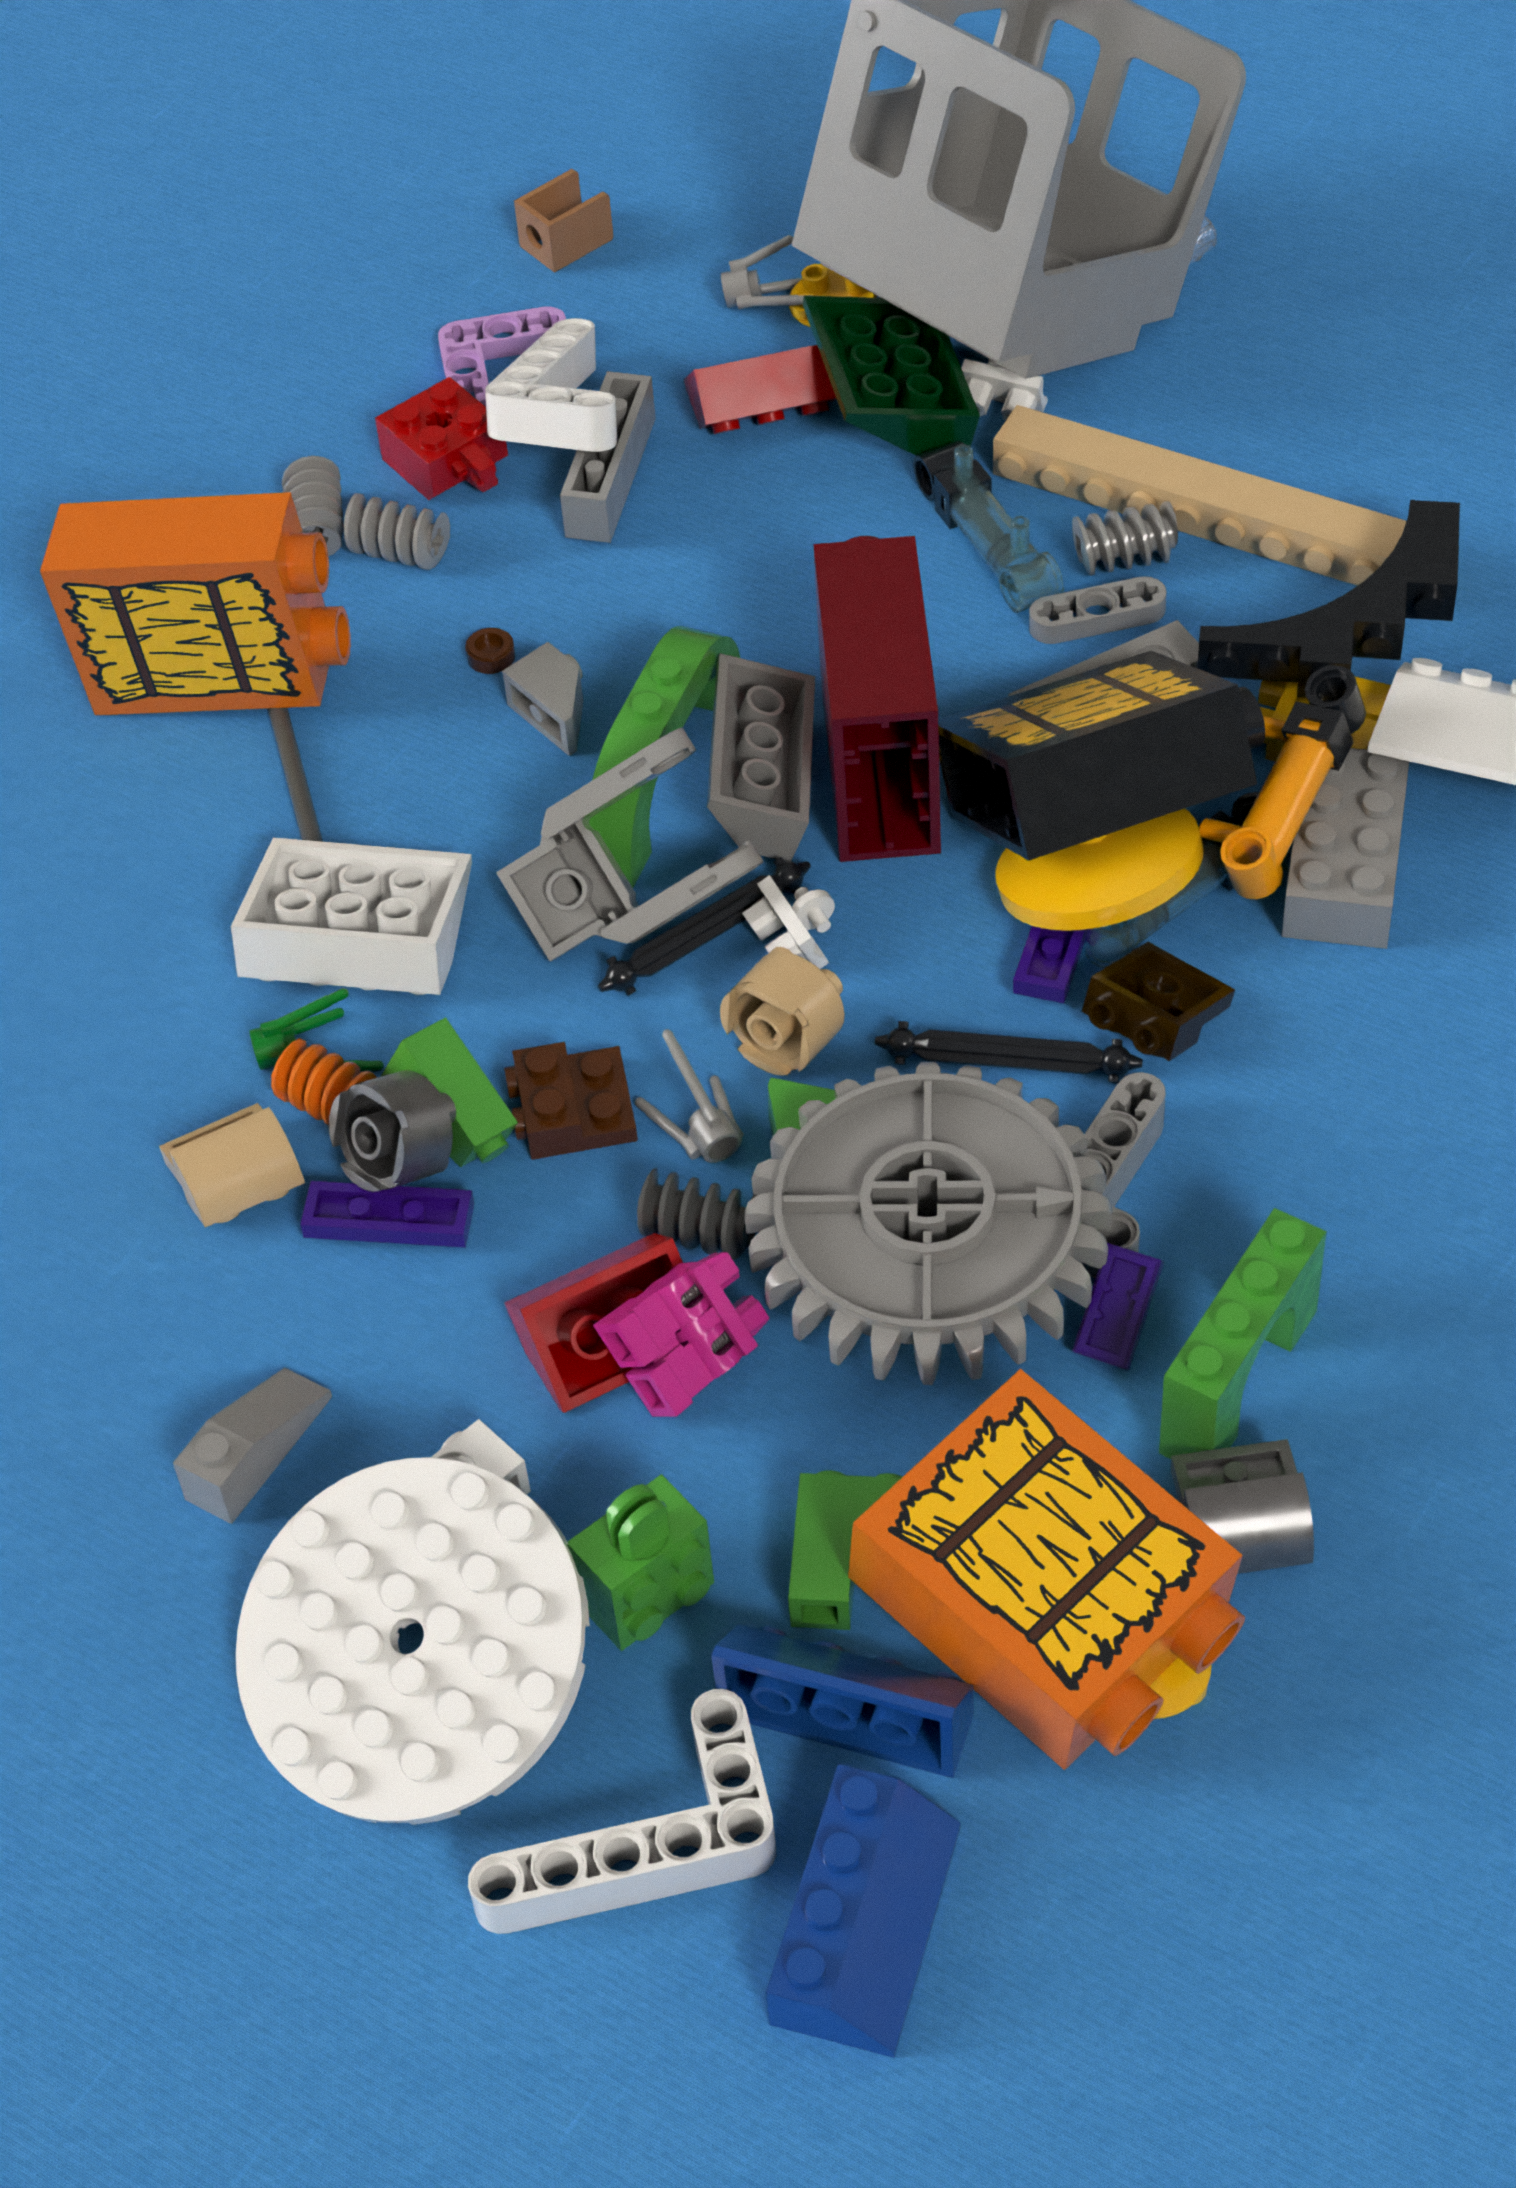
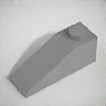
[173,1368,332,1524]

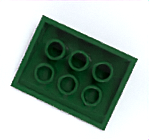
[802,296,980,456]

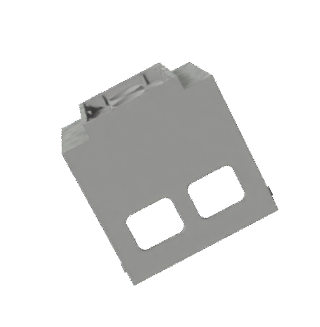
[791,0,1246,379]

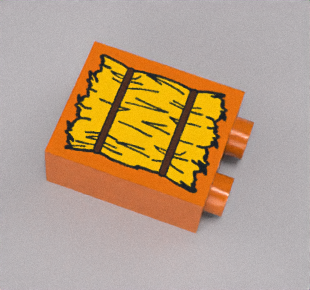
[40,492,351,715]
[848,1368,1245,1771]

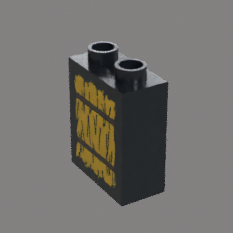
[938,650,1265,860]

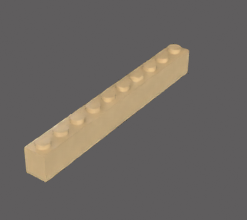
[993,405,1406,586]

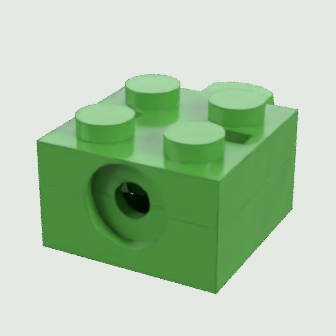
[567,1474,714,1651]

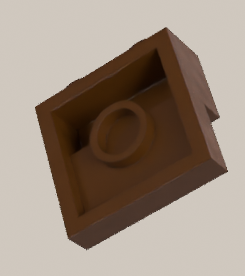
[504,1041,638,1160]

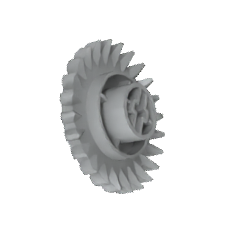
[745,1062,1113,1385]

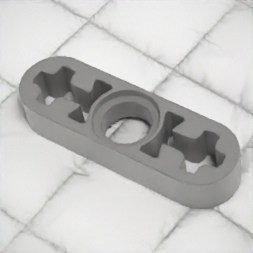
[1029,576,1167,644]

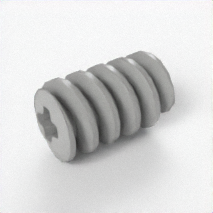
[281,456,344,556]
[344,493,450,570]
[1072,501,1178,576]

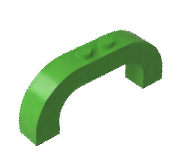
[589,626,740,888]

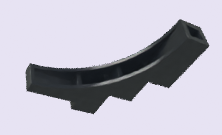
[1197,500,1460,697]

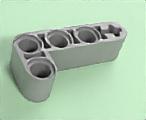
[1079,1072,1166,1278]

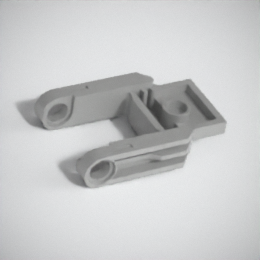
[496,727,764,961]

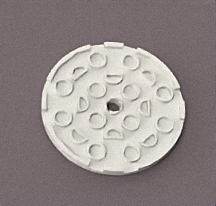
[236,1457,590,1825]

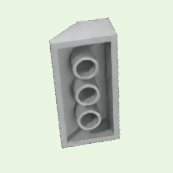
[707,653,815,861]

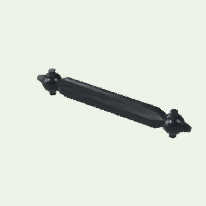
[598,857,811,996]
[875,1021,1143,1083]

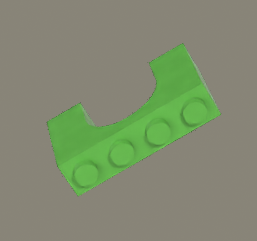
[1159,1208,1327,1459]
[788,1470,902,1630]

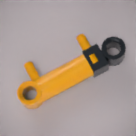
[1199,665,1366,899]

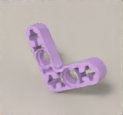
[438,307,566,407]

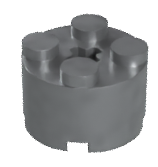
[329,1070,456,1192]

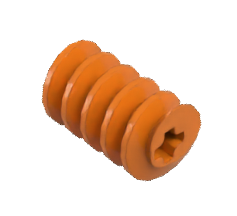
[271,1038,377,1126]

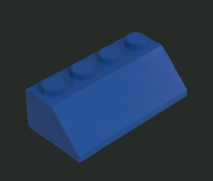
[711,1624,974,1778]
[766,1764,961,2058]

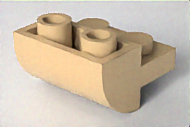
[159,1103,305,1228]

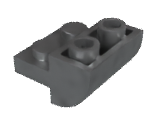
[1171,1439,1314,1574]

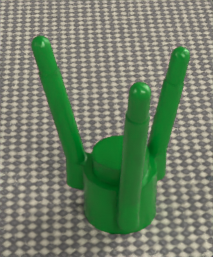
[249,988,384,1072]

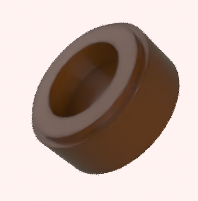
[465,628,515,674]

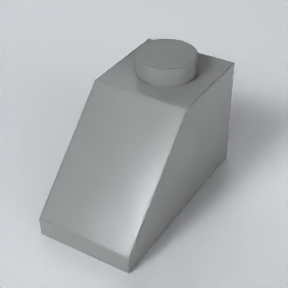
[502,642,583,756]

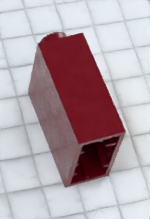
[813,536,941,862]

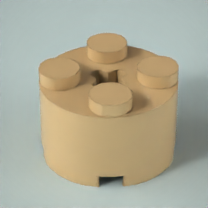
[720,947,845,1076]

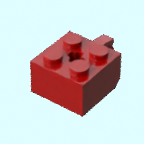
[375,377,508,500]

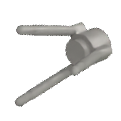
[721,235,813,310]
[635,1029,744,1163]

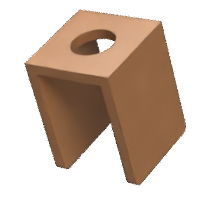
[514,169,614,273]

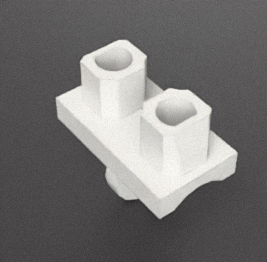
[961,359,1048,420]
[742,875,835,969]

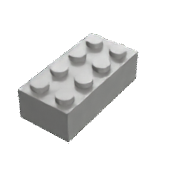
[1282,748,1409,949]

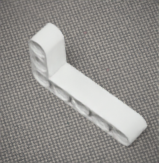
[485,318,617,452]
[468,1689,776,1934]

